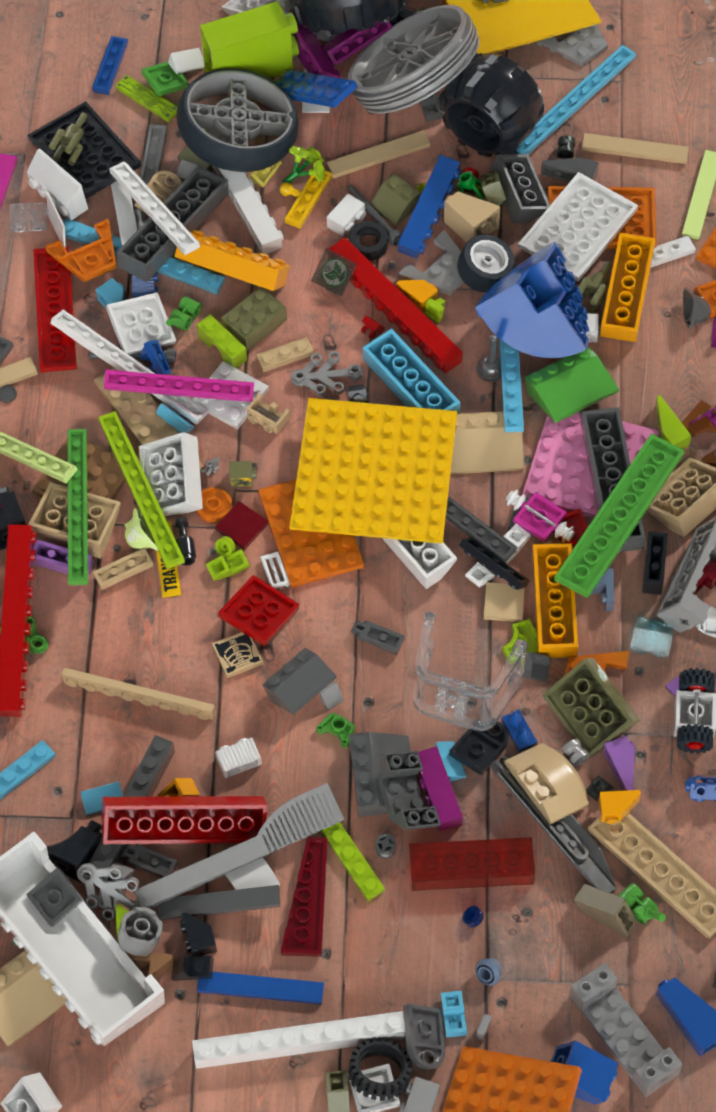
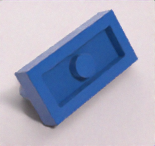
[139,339,172,375]
[501,709,537,753]

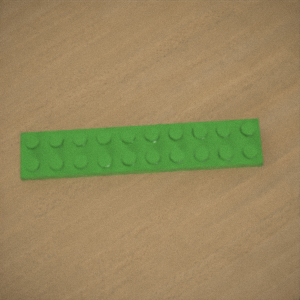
[554,433,685,598]

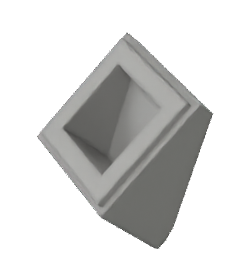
[319,682,343,710]

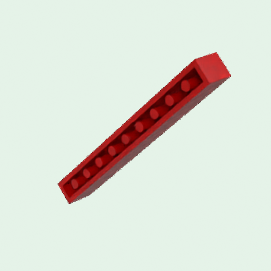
[328,237,463,374]
[0,525,37,717]

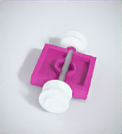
[506,490,575,543]

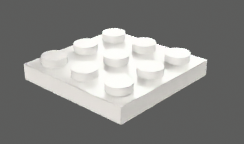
[106,292,176,355]
[193,361,269,430]

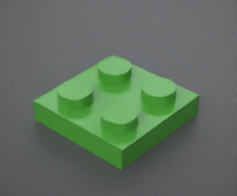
[142,62,189,97]

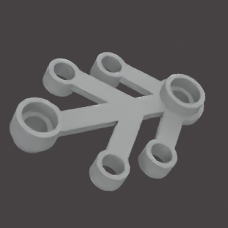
[291,351,362,397]
[77,863,140,920]

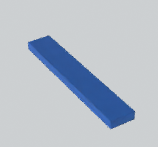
[197,972,324,1005]

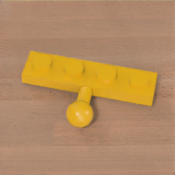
[279,171,332,229]

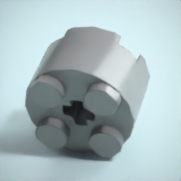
[118,907,162,956]

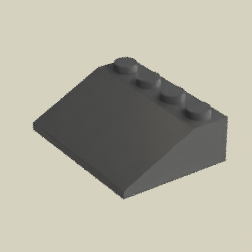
[349,732,411,817]

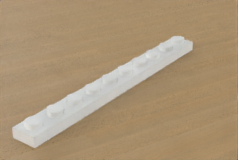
[51,310,209,425]

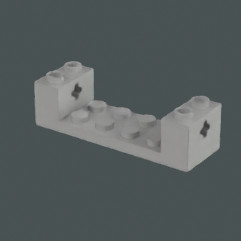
[657,518,716,633]
[569,963,683,1098]

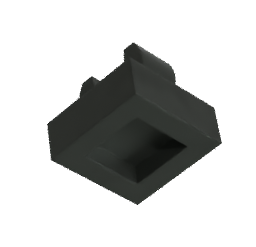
[586,776,614,802]

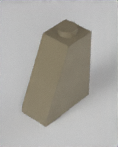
[574,884,637,938]

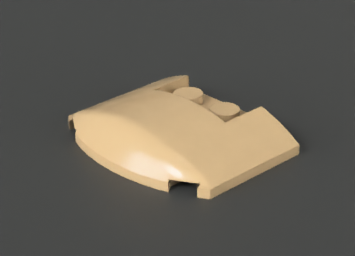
[504,743,589,825]

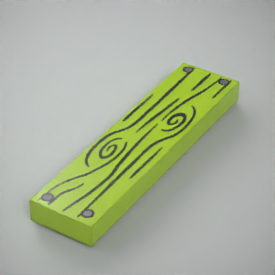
[115,75,177,122]

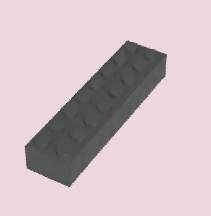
[116,166,228,282]
[581,407,646,552]

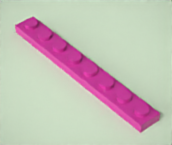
[104,370,254,402]

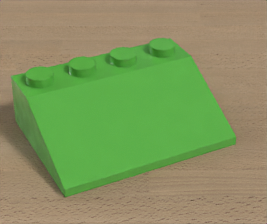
[524,346,619,423]

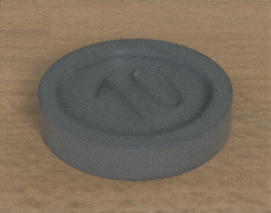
[0,385,17,403]

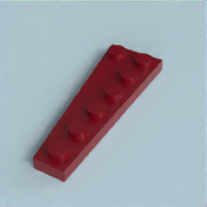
[281,837,328,957]

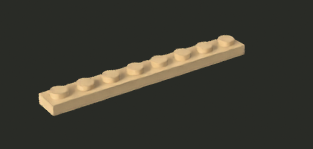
[62,667,216,720]

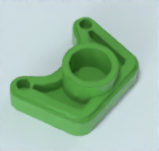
[316,713,355,749]

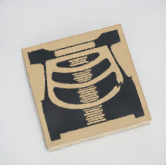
[212,632,263,679]

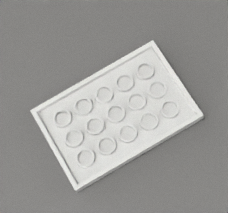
[518,172,638,281]

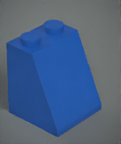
[551,1040,618,1105]

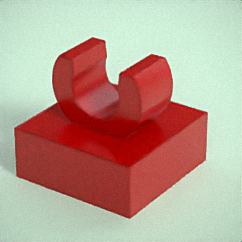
[361,315,385,339]

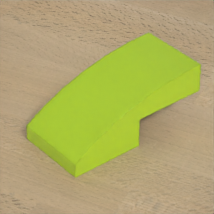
[206,549,251,581]

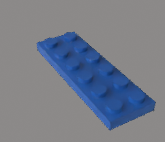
[275,70,358,108]

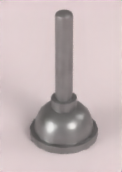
[477,335,502,382]

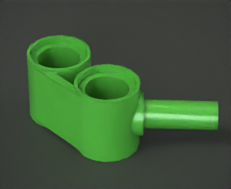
[166,296,202,331]
[618,883,666,925]

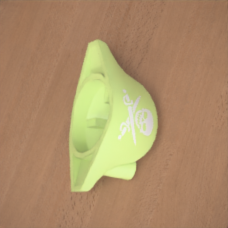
[125,508,158,551]

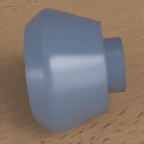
[475,958,502,986]

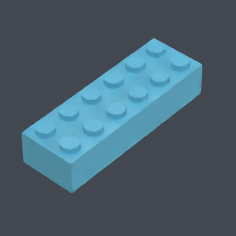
[362,329,461,414]

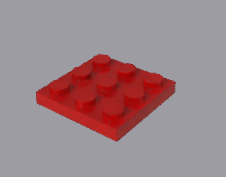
[218,575,300,646]

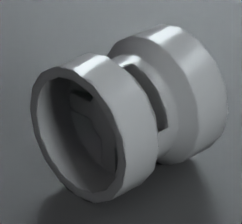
[562,739,589,767]

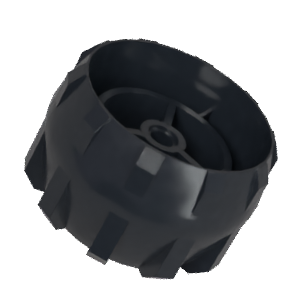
[438,53,544,157]

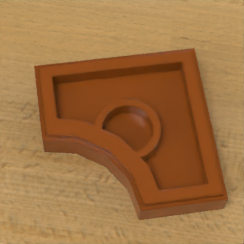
[681,400,716,438]

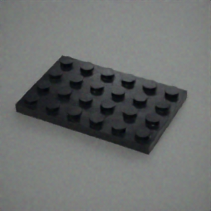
[27,101,142,199]

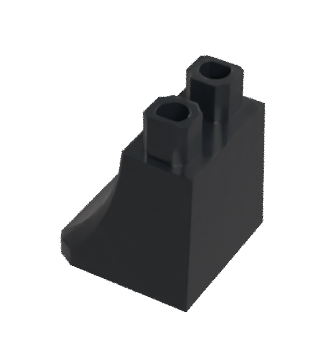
[0,487,26,550]
[47,820,102,883]

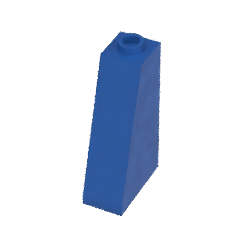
[656,978,716,1057]

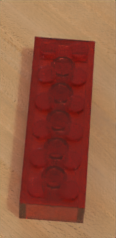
[409,837,535,891]

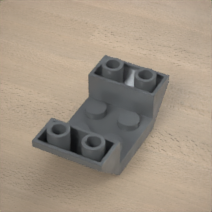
[378,751,441,830]

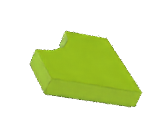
[502,618,538,666]

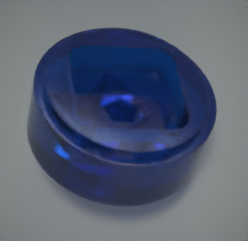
[462,906,484,928]

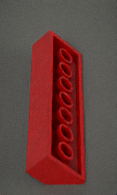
[101,796,267,844]

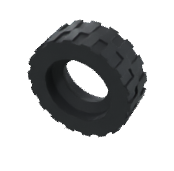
[349,221,388,261]

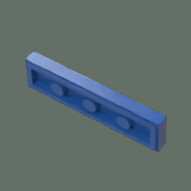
[92,36,128,95]

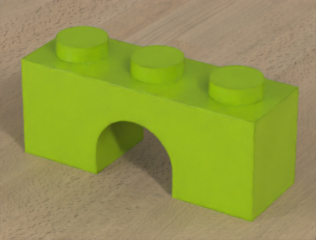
[196,314,247,368]

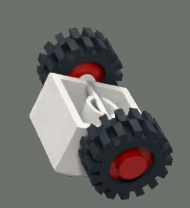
[673,668,716,754]

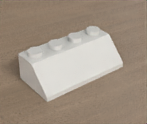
[27,149,88,220]

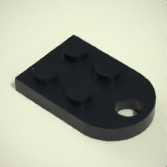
[449,719,509,775]

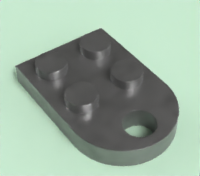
[403,1004,445,1071]

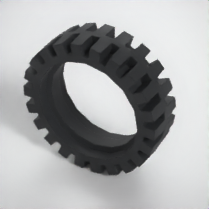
[348,1037,412,1101]

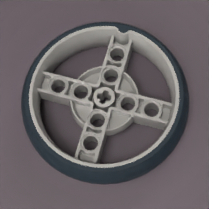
[177,69,298,172]

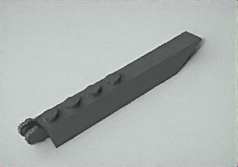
[491,756,617,893]

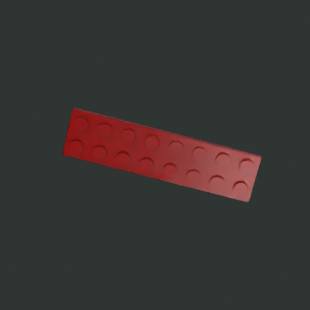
[33,246,77,373]

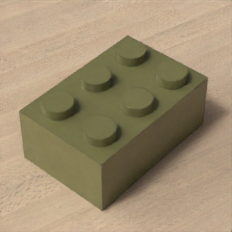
[221,287,287,351]

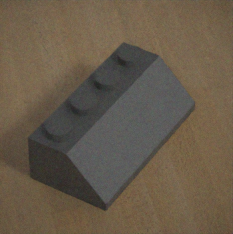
[489,154,550,223]

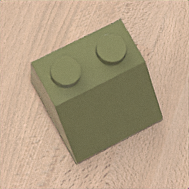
[370,173,420,226]

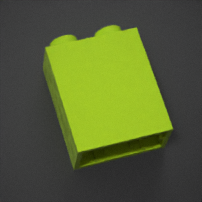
[200,1,299,79]

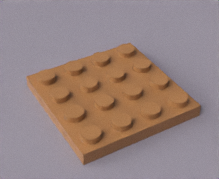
[32,438,126,500]

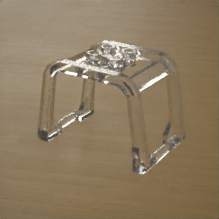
[413,612,527,731]

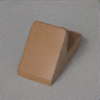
[130,953,174,980]

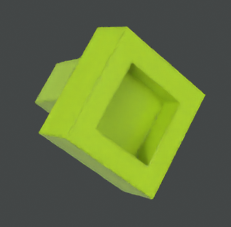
[424,298,446,324]

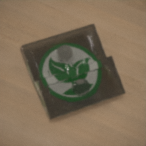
[311,248,357,297]

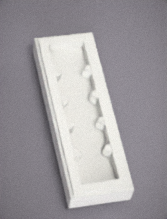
[651,236,696,267]

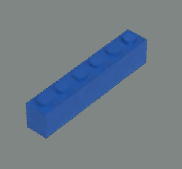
[398,154,462,259]

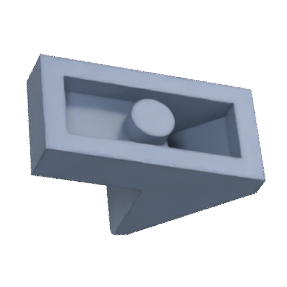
[592,568,615,611]

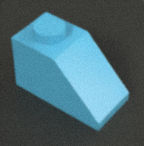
[95,278,125,308]

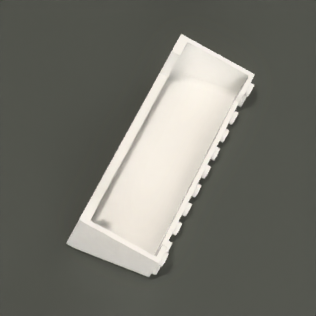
[0,832,165,1046]

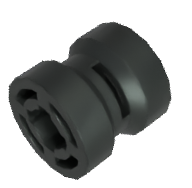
[557,135,576,159]

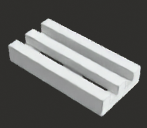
[260,552,290,590]

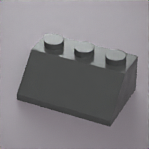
[262,648,337,715]

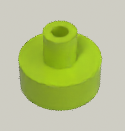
[215,536,235,557]

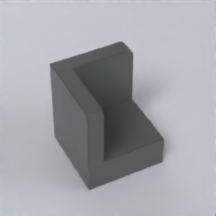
[523,652,550,682]

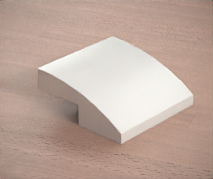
[225,857,280,890]

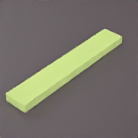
[682,150,716,240]
[0,432,78,483]

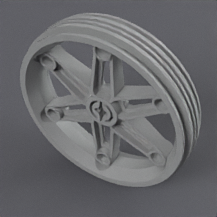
[348,5,480,114]

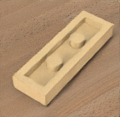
[256,337,314,372]
[93,548,153,590]

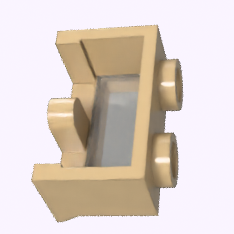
[246,393,290,434]

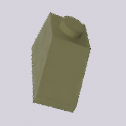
[480,170,506,205]
[325,1070,350,1112]

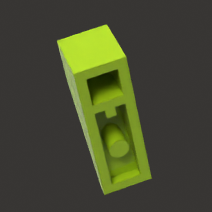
[655,395,691,449]

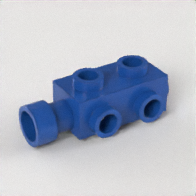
[685,775,716,802]

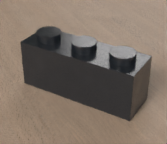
[642,531,668,595]

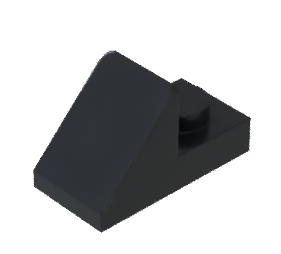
[172,952,214,981]

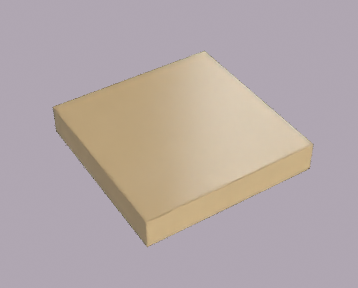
[483,582,525,622]

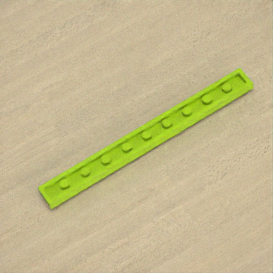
[98,411,185,569]

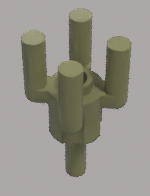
[49,113,87,166]
[579,260,613,314]

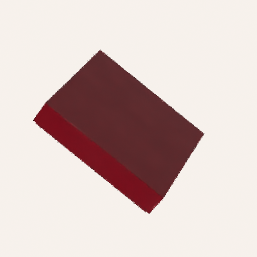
[215,501,269,550]

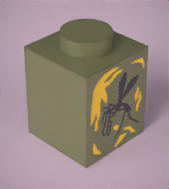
[229,461,257,487]

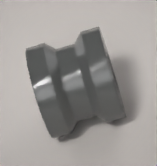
[375,834,396,859]

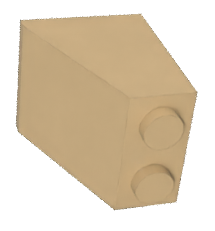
[444,192,500,243]

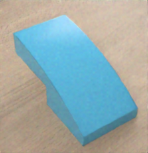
[441,991,467,1038]

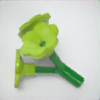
[282,146,325,183]

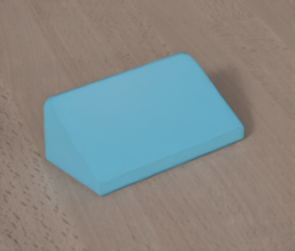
[156,403,195,433]
[435,741,466,782]
[80,782,123,816]

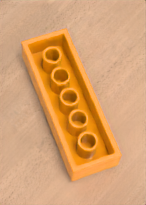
[175,230,290,291]
[600,233,656,342]
[532,544,578,658]

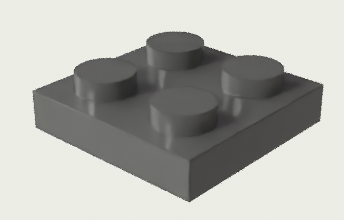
[26,868,84,927]

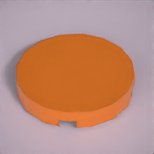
[196,487,232,523]

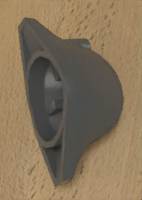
[683,288,711,329]

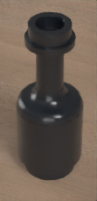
[175,517,197,566]

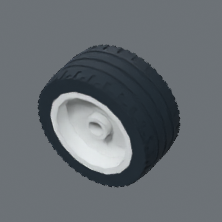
[457,234,515,293]

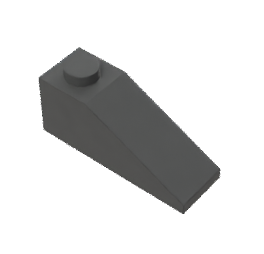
[541,157,599,183]

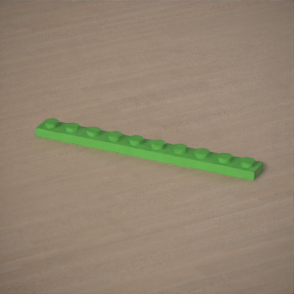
[68,429,88,585]

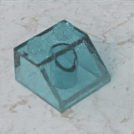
[630,616,674,658]

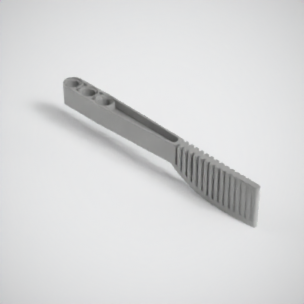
[134,783,345,909]

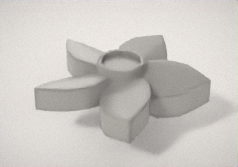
[200,457,220,476]

